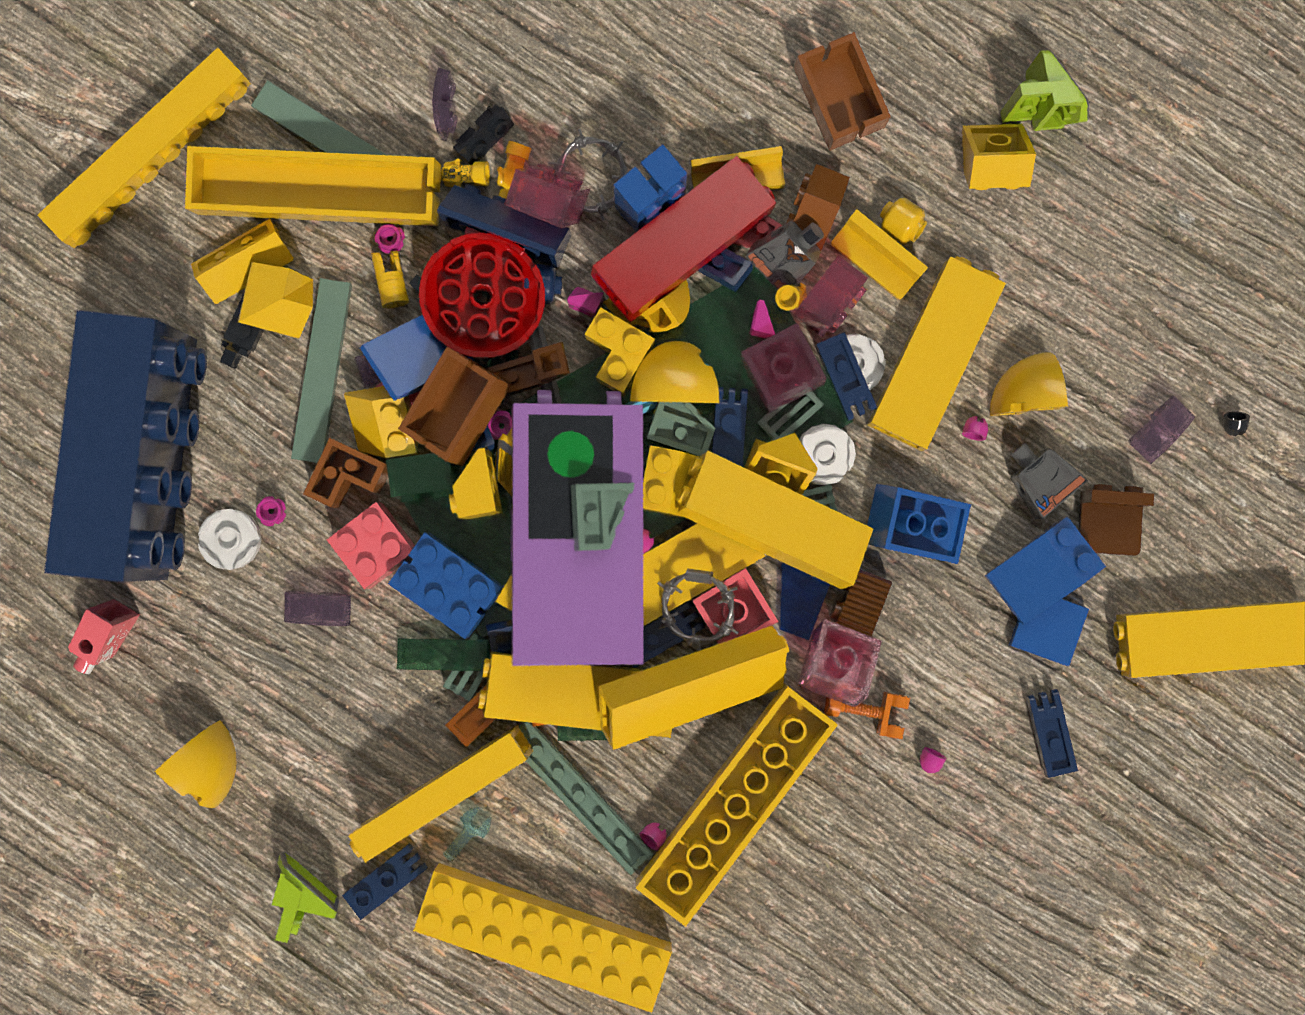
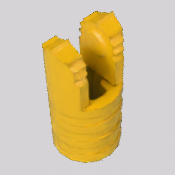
[371,251,409,309]

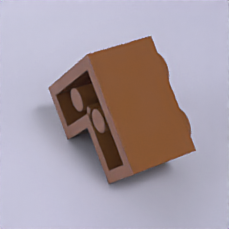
[786,164,850,251]
[303,438,393,509]

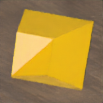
[238,262,313,339]
[744,433,818,495]

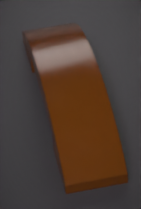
[485,342,570,397]

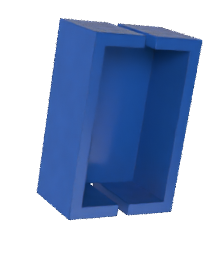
[613,144,687,232]
[388,532,504,639]

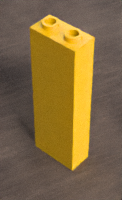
[867,256,1006,452]
[677,451,873,589]
[643,523,765,626]
[1113,600,1305,678]
[599,625,789,750]
[478,651,672,738]
[348,724,533,863]

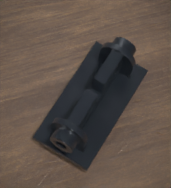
[453,104,514,165]

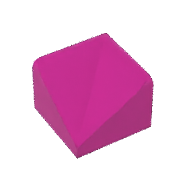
[567,287,605,318]

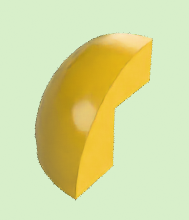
[604,279,690,332]
[630,341,719,403]
[990,352,1068,416]
[154,720,237,808]

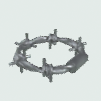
[548,129,628,221]
[657,569,739,651]

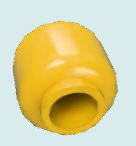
[880,197,927,244]

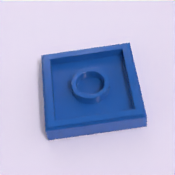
[1009,599,1089,667]

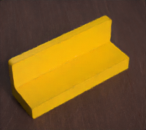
[690,146,785,190]
[831,209,928,300]
[191,219,294,304]

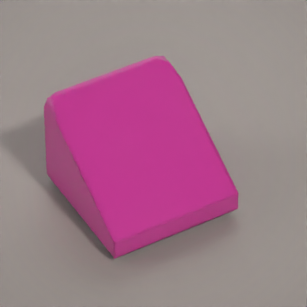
[749,300,775,339]

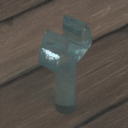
[443,806,492,861]

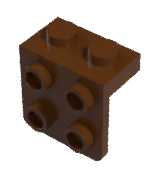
[1079,484,1154,556]

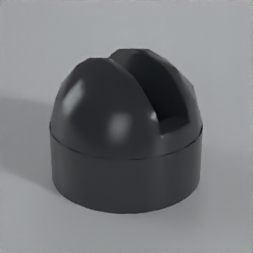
[1223,411,1250,436]

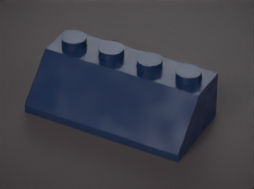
[437,184,571,269]

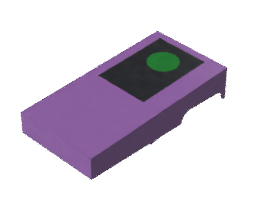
[511,390,643,666]

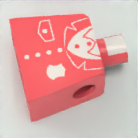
[68,599,140,674]

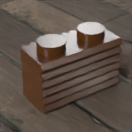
[830,569,892,640]

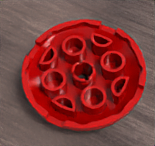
[419,233,545,358]

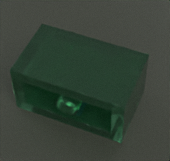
[386,453,456,503]

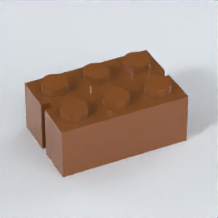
[794,32,891,151]
[398,347,511,466]

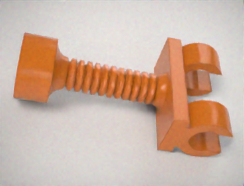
[824,691,910,739]

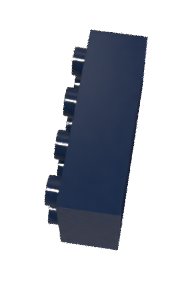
[44,310,207,582]

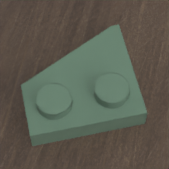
[646,402,715,456]
[571,483,634,551]

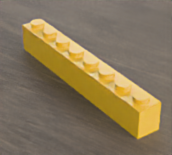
[37,47,251,248]

